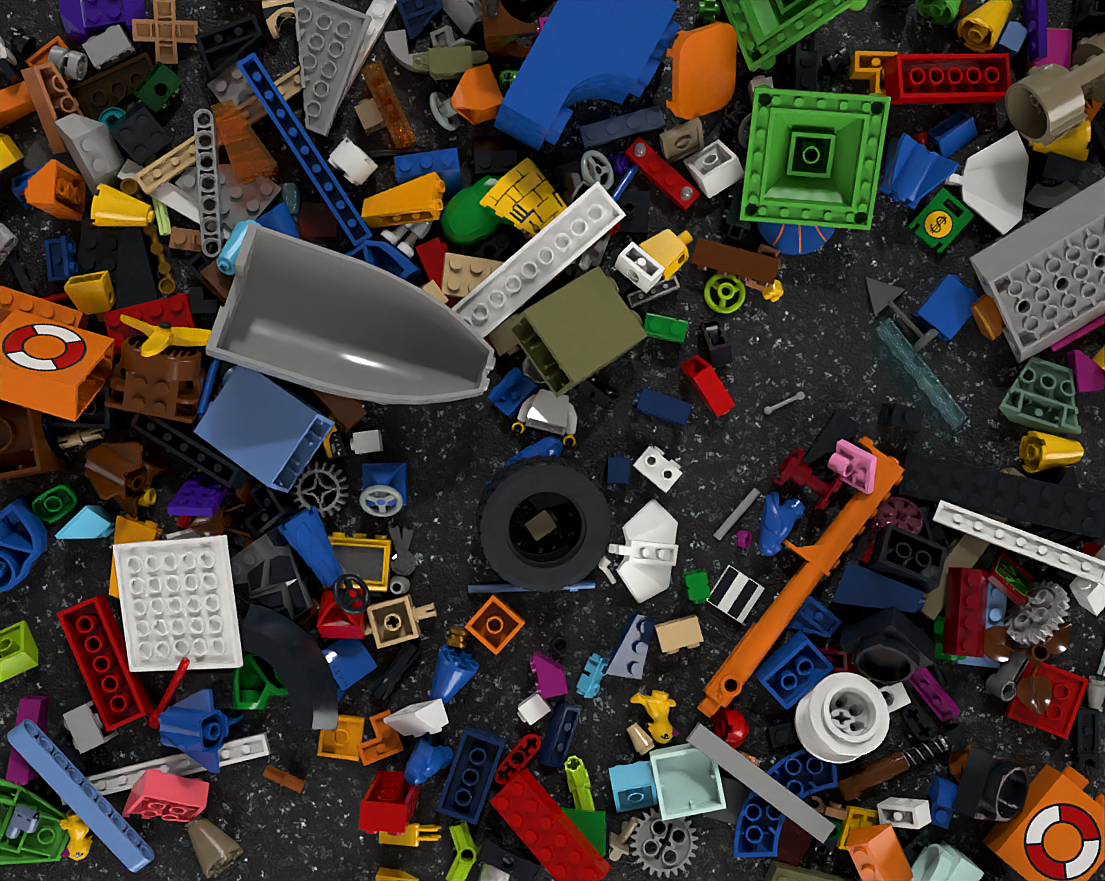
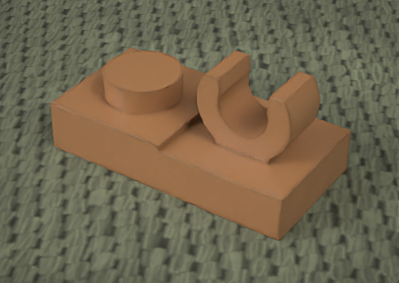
[169,227,214,254]

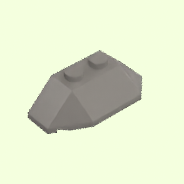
[53,113,125,196]

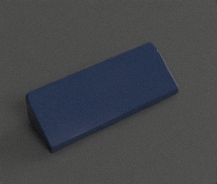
[538,701,582,769]

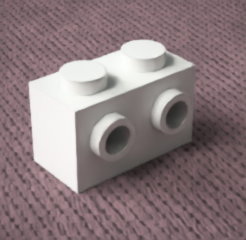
[632,446,682,493]

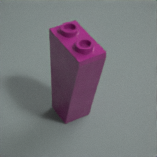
[6,695,49,785]

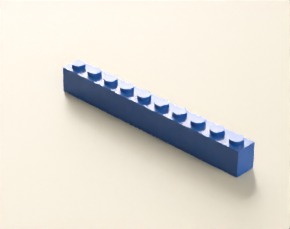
[236,52,374,248]

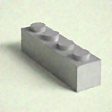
[626,275,680,309]

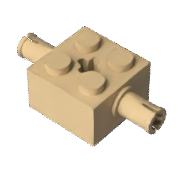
[355,594,437,649]

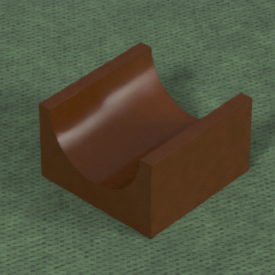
[0,399,67,481]

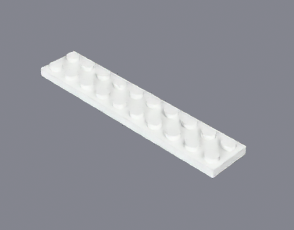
[452,181,626,338]

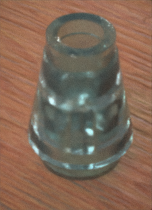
[280,183,302,213]

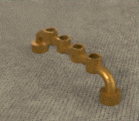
[120,178,178,295]

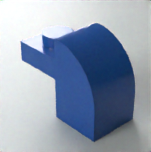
[927,775,958,829]

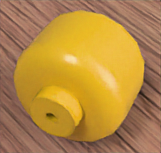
[762,279,784,302]

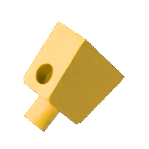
[639,229,693,281]
[64,270,116,322]

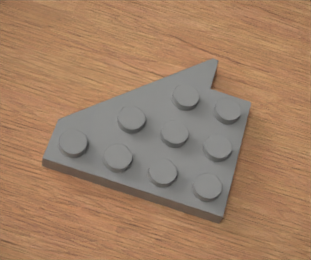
[175,160,283,230]

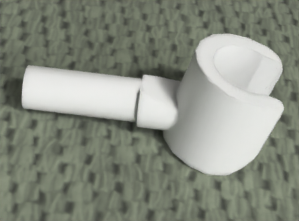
[598,556,616,584]

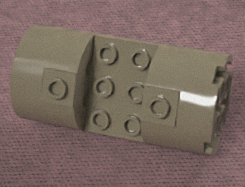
[1005,32,1105,147]

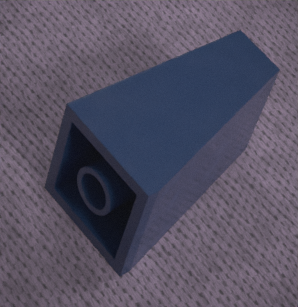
[832,561,926,613]

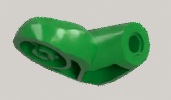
[440,174,514,246]
[232,651,289,710]

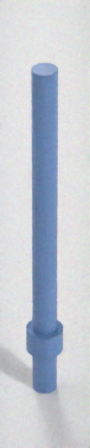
[468,580,595,593]

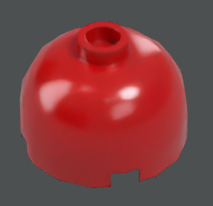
[711,707,749,749]

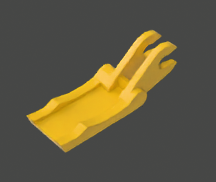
[379,823,441,847]

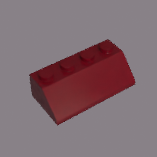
[942,567,989,658]

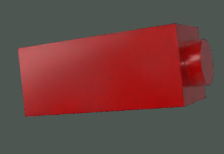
[680,354,735,417]

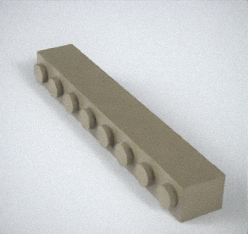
[918,467,1025,620]

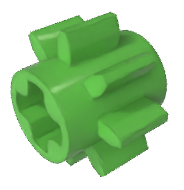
[698,0,721,24]

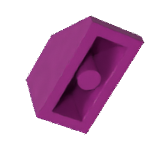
[1066,350,1105,393]

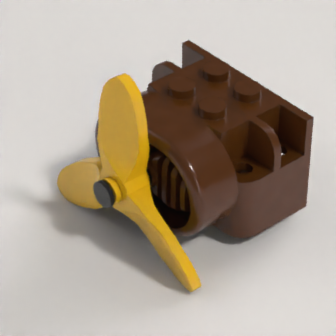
[105,314,211,424]

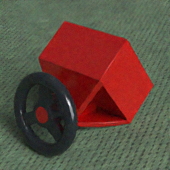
[317,573,371,638]

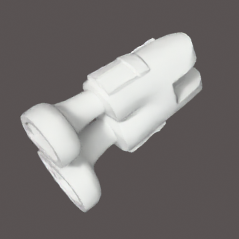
[380,220,434,259]

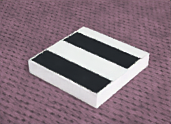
[706,565,765,623]

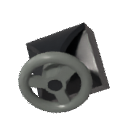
[555,150,614,207]

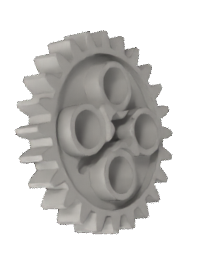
[1004,580,1070,646]
[629,805,698,878]

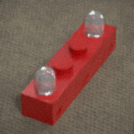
[624,137,701,212]

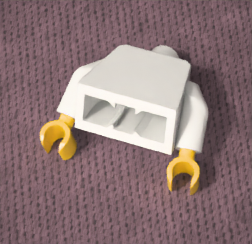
[512,388,577,447]

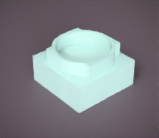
[649,743,726,820]
[910,840,984,881]

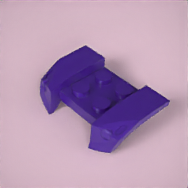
[58,0,146,44]

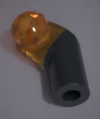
[949,1,969,34]

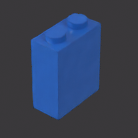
[912,274,979,342]

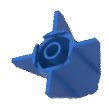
[878,133,960,210]
[158,688,243,773]

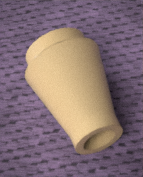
[626,722,655,756]

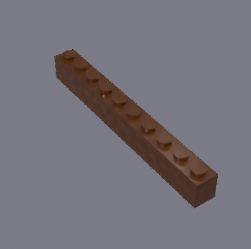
[200,259,367,433]

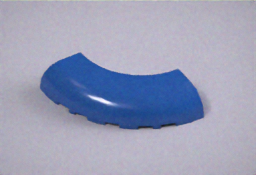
[734,748,838,858]

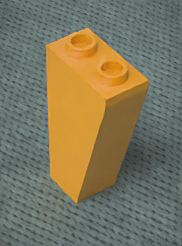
[361,172,445,229]
[109,514,163,599]

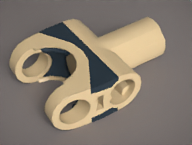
[262,0,296,39]

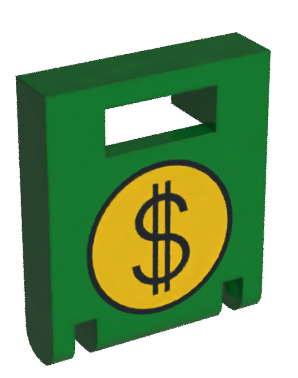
[907,188,975,254]

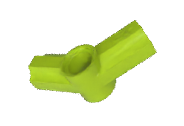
[564,756,595,811]
[445,820,477,881]

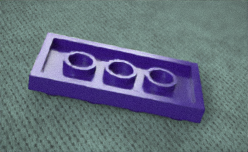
[167,471,230,517]

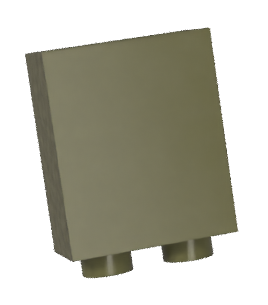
[508,265,648,398]

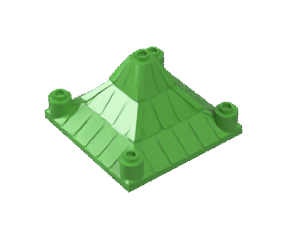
[721,0,868,72]
[739,85,891,230]

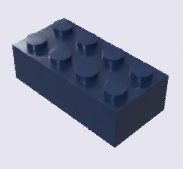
[436,724,506,825]

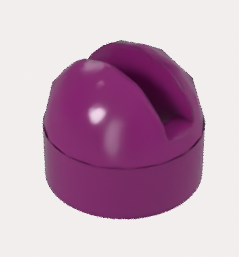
[734,530,752,549]

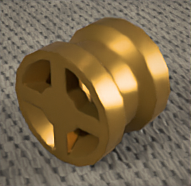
[446,626,470,648]

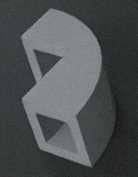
[384,29,430,75]

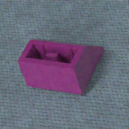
[530,650,568,699]

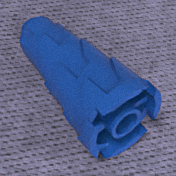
[277,505,344,589]

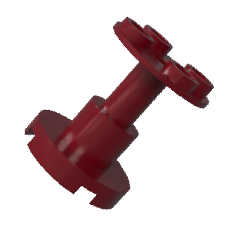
[773,446,842,510]

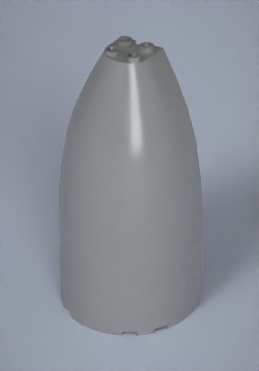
[205,222,496,405]

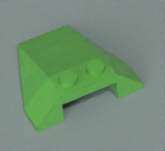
[0,779,69,865]

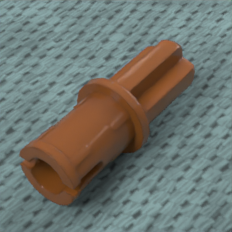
[263,765,306,794]

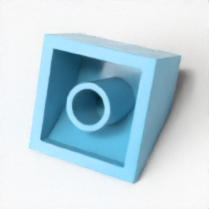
[608,760,658,813]

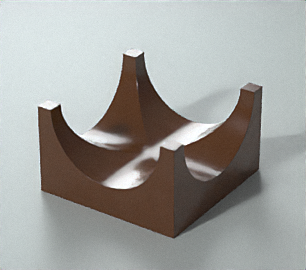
[481,0,537,64]

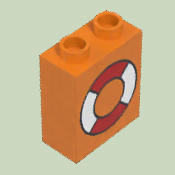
[0,309,115,422]
[982,764,1105,881]

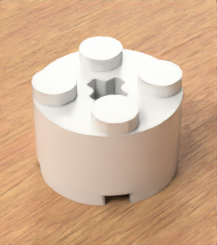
[328,137,378,186]

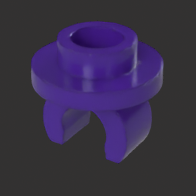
[607,153,629,174]

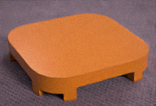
[666,21,737,120]

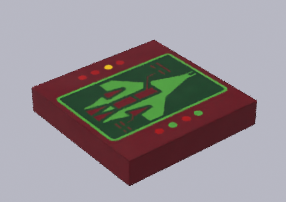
[987,550,1034,607]

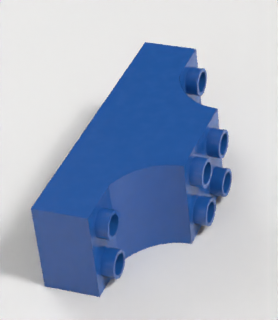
[494,0,680,152]

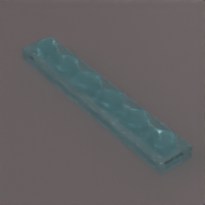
[876,317,967,429]

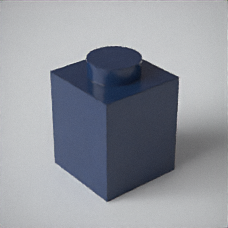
[607,453,629,483]

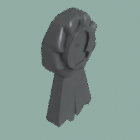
[389,525,416,576]

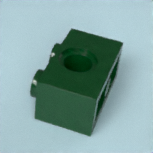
[132,61,183,113]

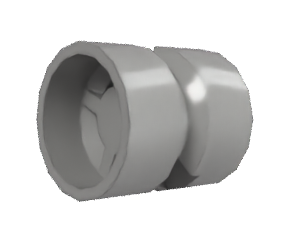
[47,45,88,81]

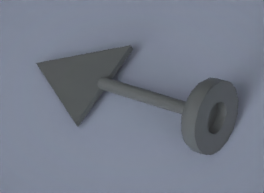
[865,277,939,353]

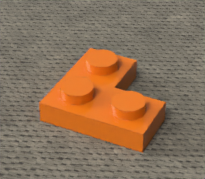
[356,709,404,766]

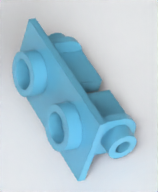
[576,653,609,698]

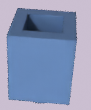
[992,21,1028,59]

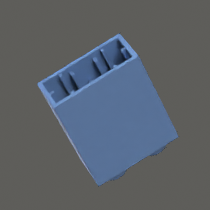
[193,365,335,494]

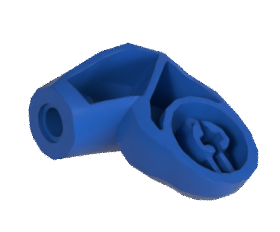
[0,495,47,592]

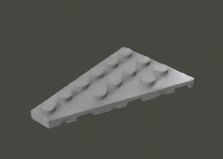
[294,0,372,137]

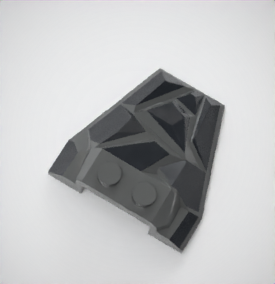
[230,526,313,620]

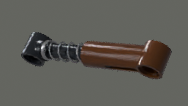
[837,723,969,801]

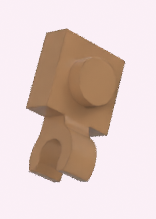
[809,794,847,820]

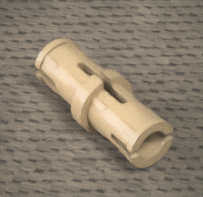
[58,428,104,450]

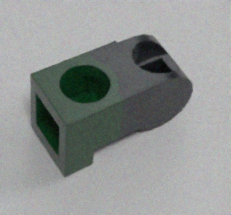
[811,813,844,857]

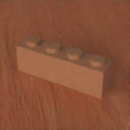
[21,62,88,154]

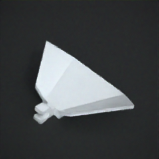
[944,130,1029,235]
[609,499,678,603]

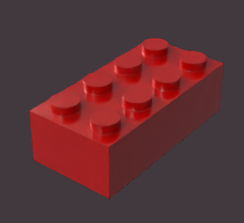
[103,293,200,356]

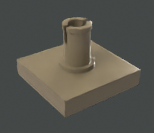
[659,117,704,164]

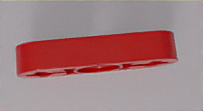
[494,732,541,785]

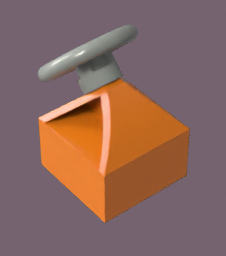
[429,63,503,131]

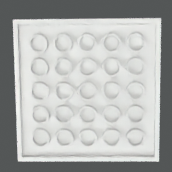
[113,535,243,672]

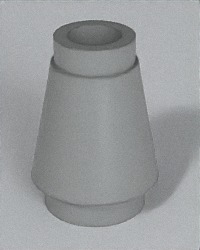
[389,575,410,596]
[1087,676,1105,709]

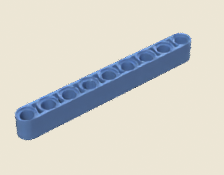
[7,719,154,872]

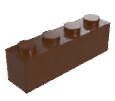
[691,237,781,287]

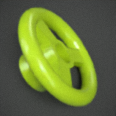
[704,273,746,314]

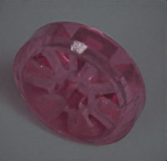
[875,497,924,535]

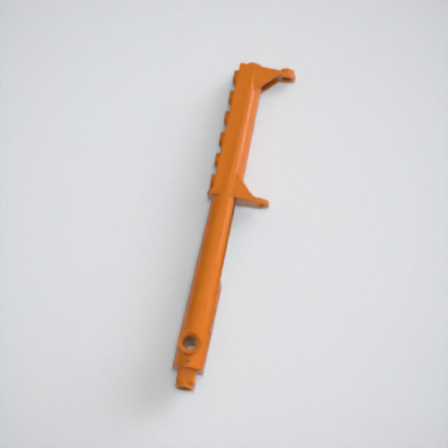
[697,436,905,718]

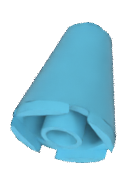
[216,219,261,275]

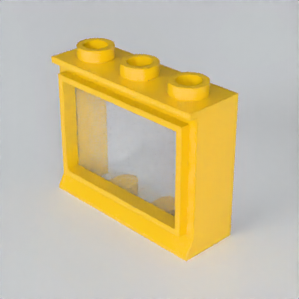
[323,532,392,592]

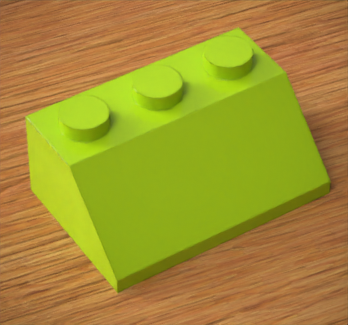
[0,620,38,682]

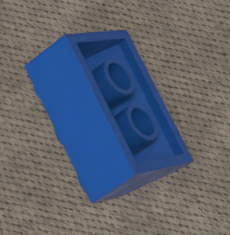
[394,148,464,198]
[753,630,835,710]

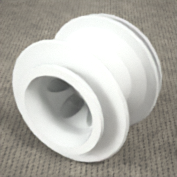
[794,672,890,763]

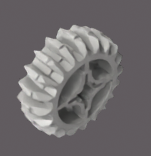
[291,461,349,518]

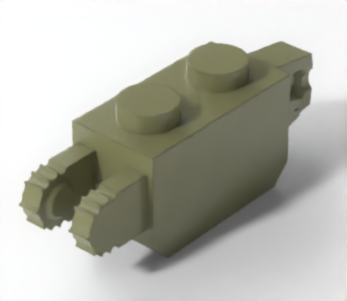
[412,44,489,80]

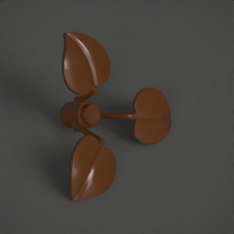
[188,474,261,548]
[984,620,1072,714]

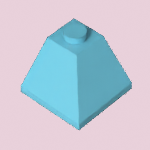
[55,505,116,539]

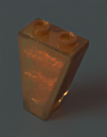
[361,60,417,148]
[211,99,279,185]

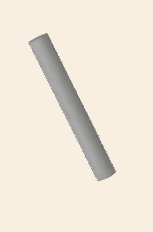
[713,488,760,541]

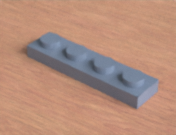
[579,105,665,149]

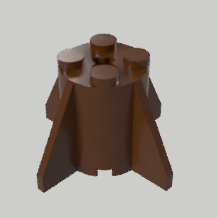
[84,441,170,519]

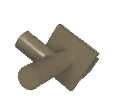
[609,817,639,861]

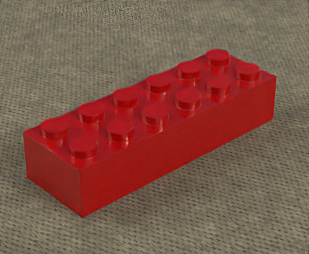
[883,53,1011,105]
[56,594,154,732]
[489,768,612,881]
[359,770,420,836]

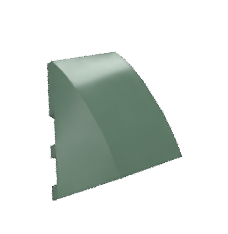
[998,356,1081,434]

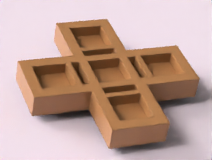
[132,0,198,65]

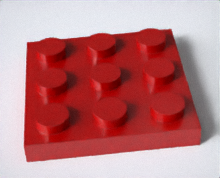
[1004,661,1089,739]

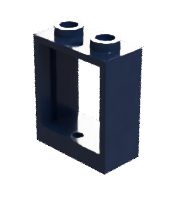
[632,388,693,426]

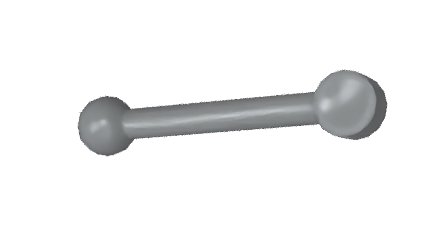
[764,392,805,414]

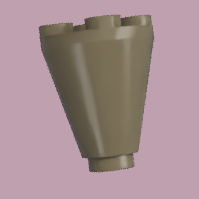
[187,815,244,878]

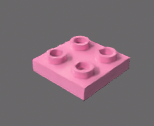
[828,439,877,494]

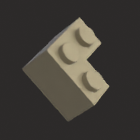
[487,311,523,356]

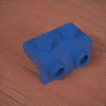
[44,235,78,283]
[487,366,539,419]

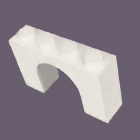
[1069,544,1105,616]

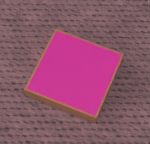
[1026,28,1072,71]

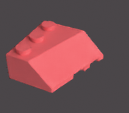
[122,769,209,822]

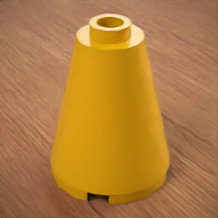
[957,0,1013,53]
[1028,119,1091,161]
[91,183,155,227]
[1019,431,1084,473]

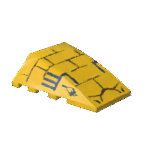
[479,158,568,238]

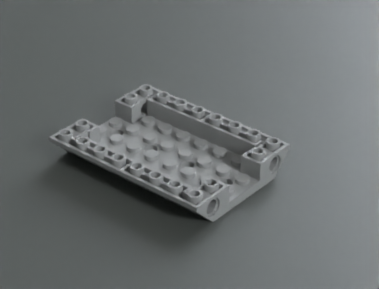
[969,177,1105,364]

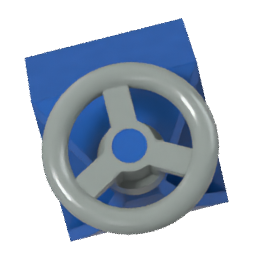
[359,463,409,517]

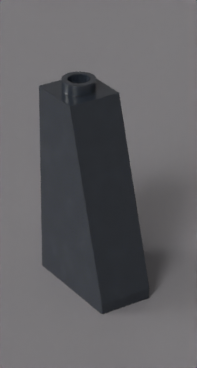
[116,226,163,309]

